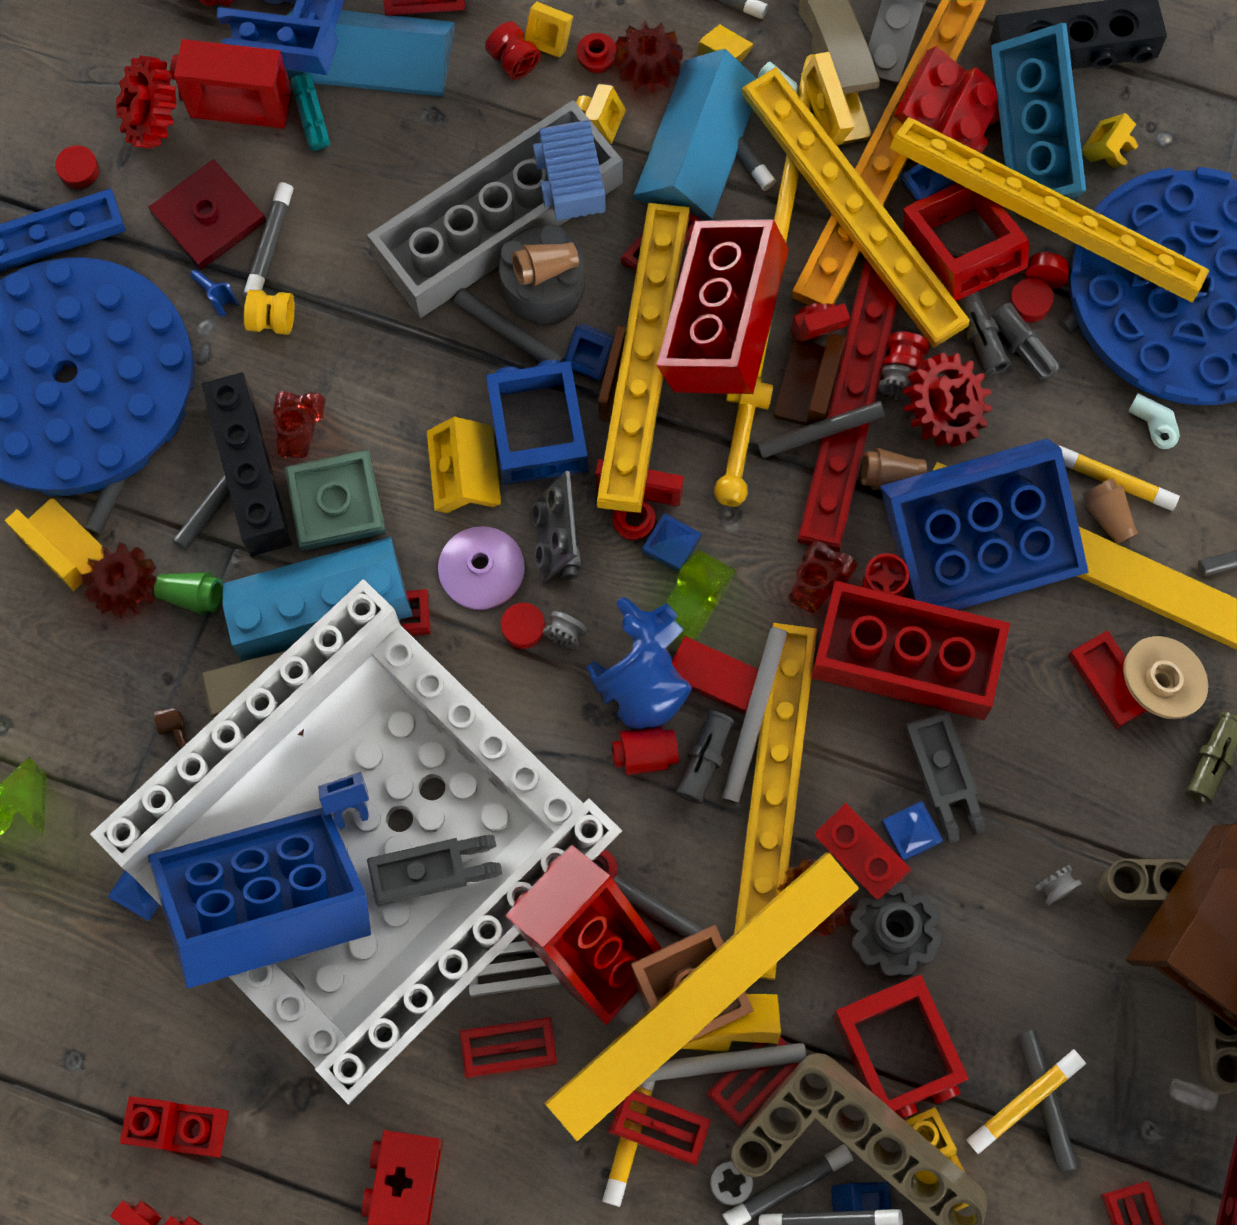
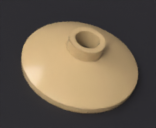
[1123,636,1208,719]

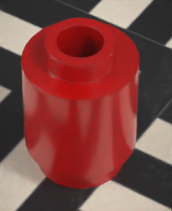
[611,726,679,776]

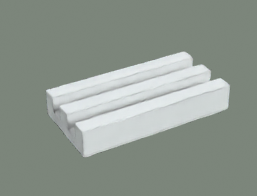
[469,941,561,997]

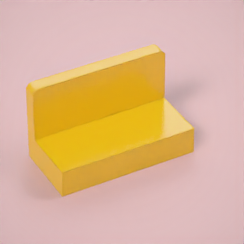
[801,52,872,146]
[427,416,501,514]
[4,499,110,591]

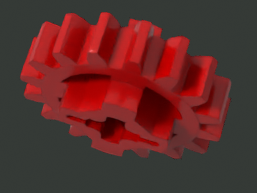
[116,55,176,148]
[903,352,992,448]

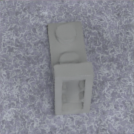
[868,0,927,85]

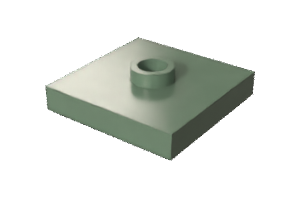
[284,450,386,551]

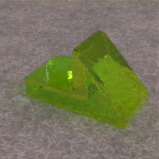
[665,550,737,641]
[0,757,47,835]

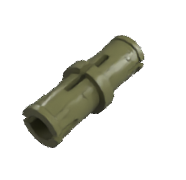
[1185,712,1237,804]

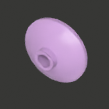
[438,526,525,610]

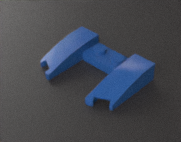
[216,0,344,75]

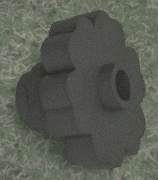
[849,883,942,978]

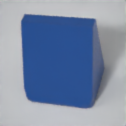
[563,324,614,381]
[831,1182,892,1212]

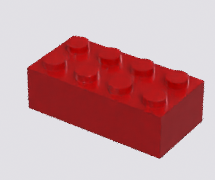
[657,220,789,394]
[811,581,1010,721]
[505,845,662,1026]

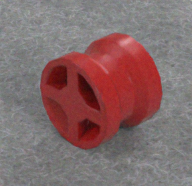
[882,331,931,370]

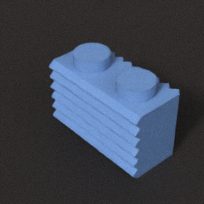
[533,120,606,221]

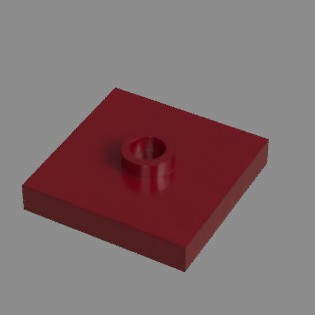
[148,159,266,270]

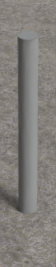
[722,627,788,803]
[644,1043,806,1082]

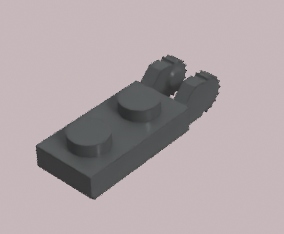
[904,711,986,843]
[367,835,502,906]

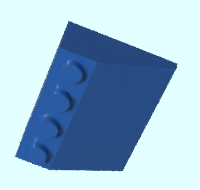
[880,438,1089,610]
[148,808,371,989]

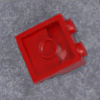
[894,46,999,153]

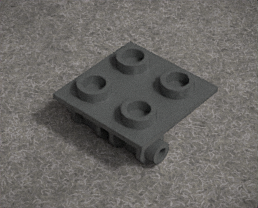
[531,471,581,583]

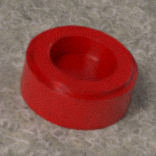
[55,145,99,189]
[1025,252,1070,289]
[1009,278,1054,322]
[501,603,545,649]

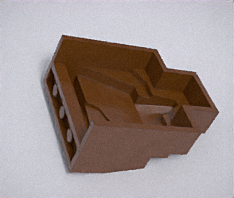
[1126,823,1237,1032]

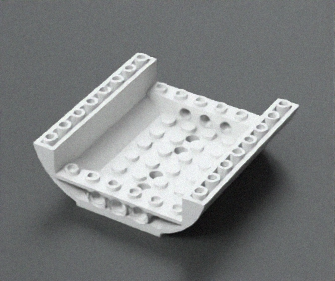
[90,579,622,1105]

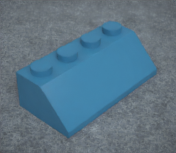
[223,536,413,662]

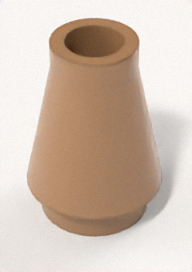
[512,242,579,287]
[860,448,927,491]
[1082,478,1139,544]

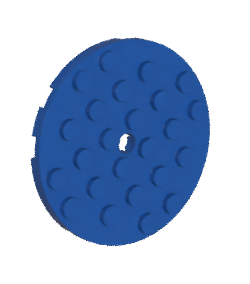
[1069,167,1237,405]
[0,257,195,496]

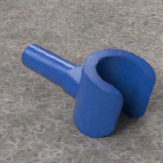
[190,269,239,317]

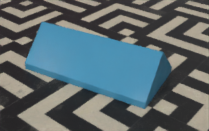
[286,8,455,97]
[991,23,1086,201]
[633,49,757,221]

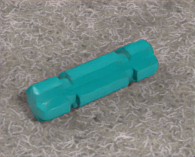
[291,73,330,151]

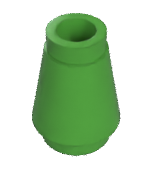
[154,572,223,615]

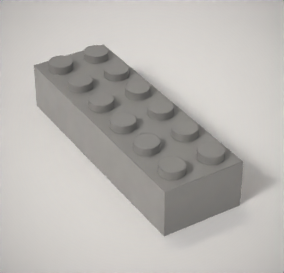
[367,100,623,319]

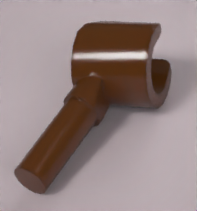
[154,708,188,750]

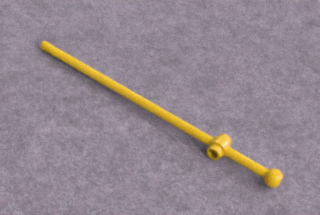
[714,54,814,507]

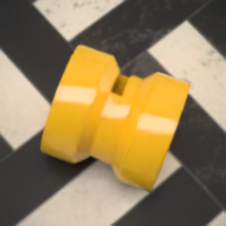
[244,289,295,335]

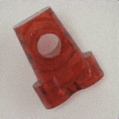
[273,391,326,458]
[788,541,857,614]

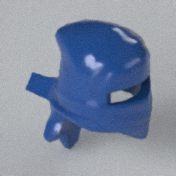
[586,597,692,729]

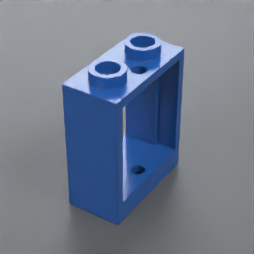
[486,360,589,485]

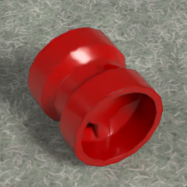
[485,21,541,80]
[861,553,909,597]

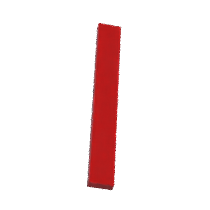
[797,240,912,552]

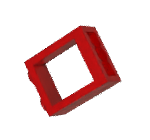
[170,39,293,129]
[903,183,1029,301]
[832,974,969,1119]

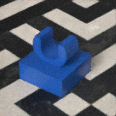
[318,772,369,830]

